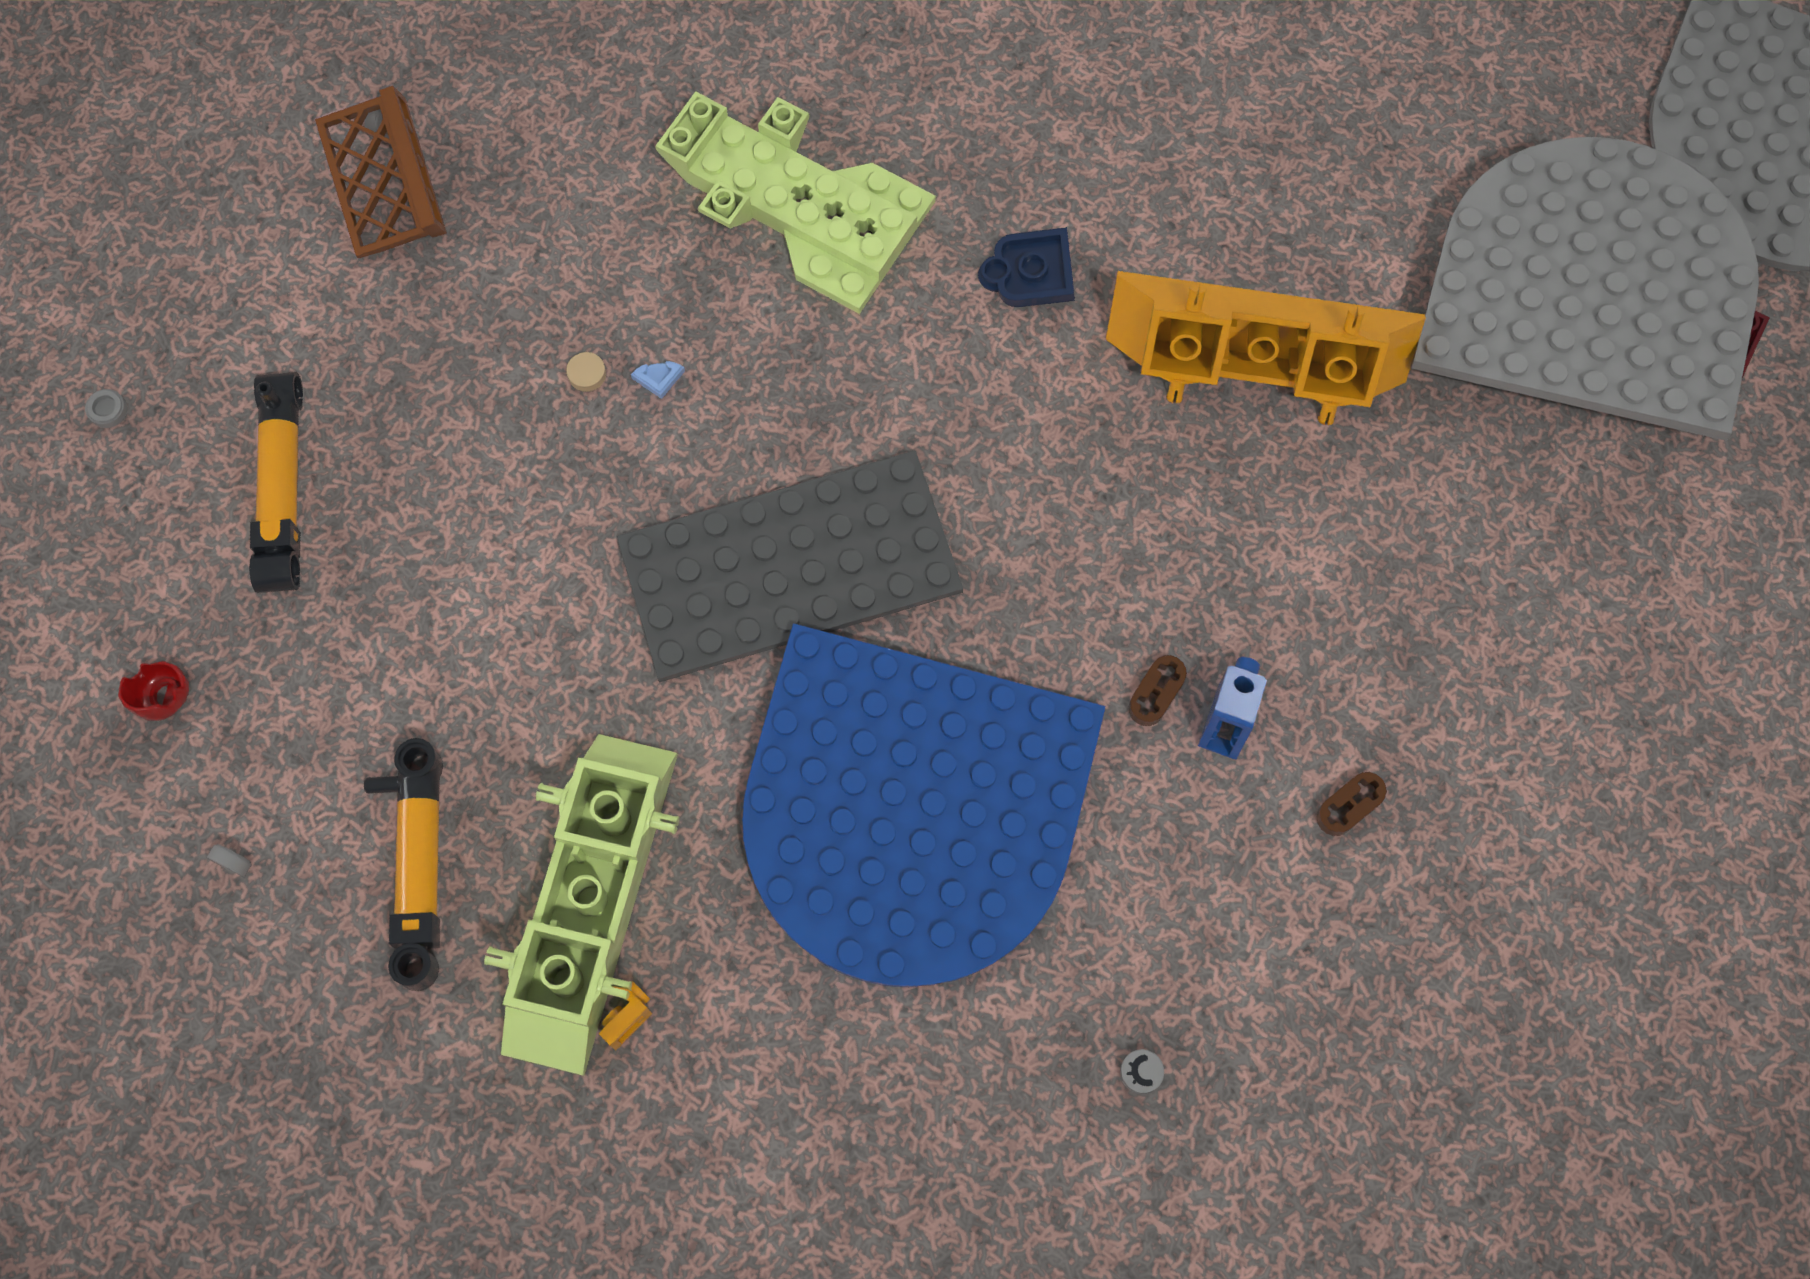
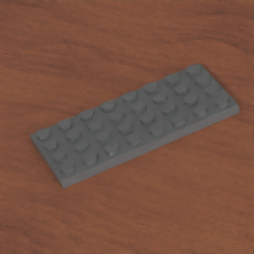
[617,450,964,683]

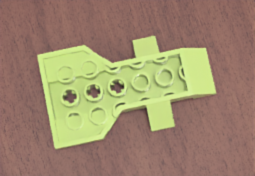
[655,91,936,314]

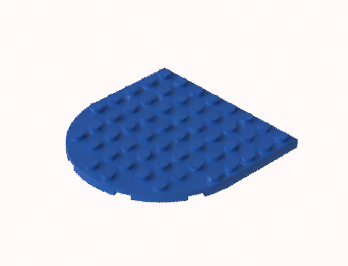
[742,623,1106,988]

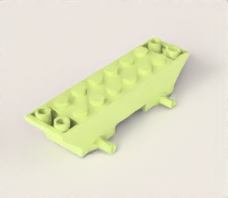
[484,734,679,1076]

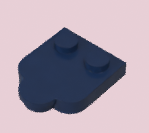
[978,227,1075,307]

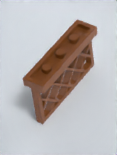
[315,85,447,258]

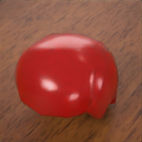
[118,661,189,721]

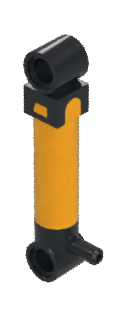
[249,372,303,593]
[364,738,443,991]

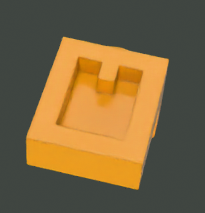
[598,981,652,1051]

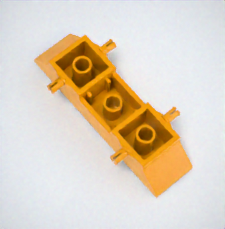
[1106,271,1426,425]

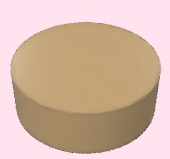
[566,352,606,392]

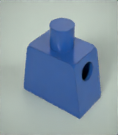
[1198,657,1267,760]

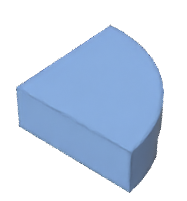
[631,361,685,399]

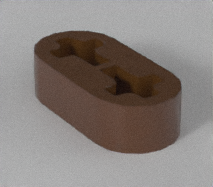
[1128,655,1187,726]
[1316,772,1387,836]

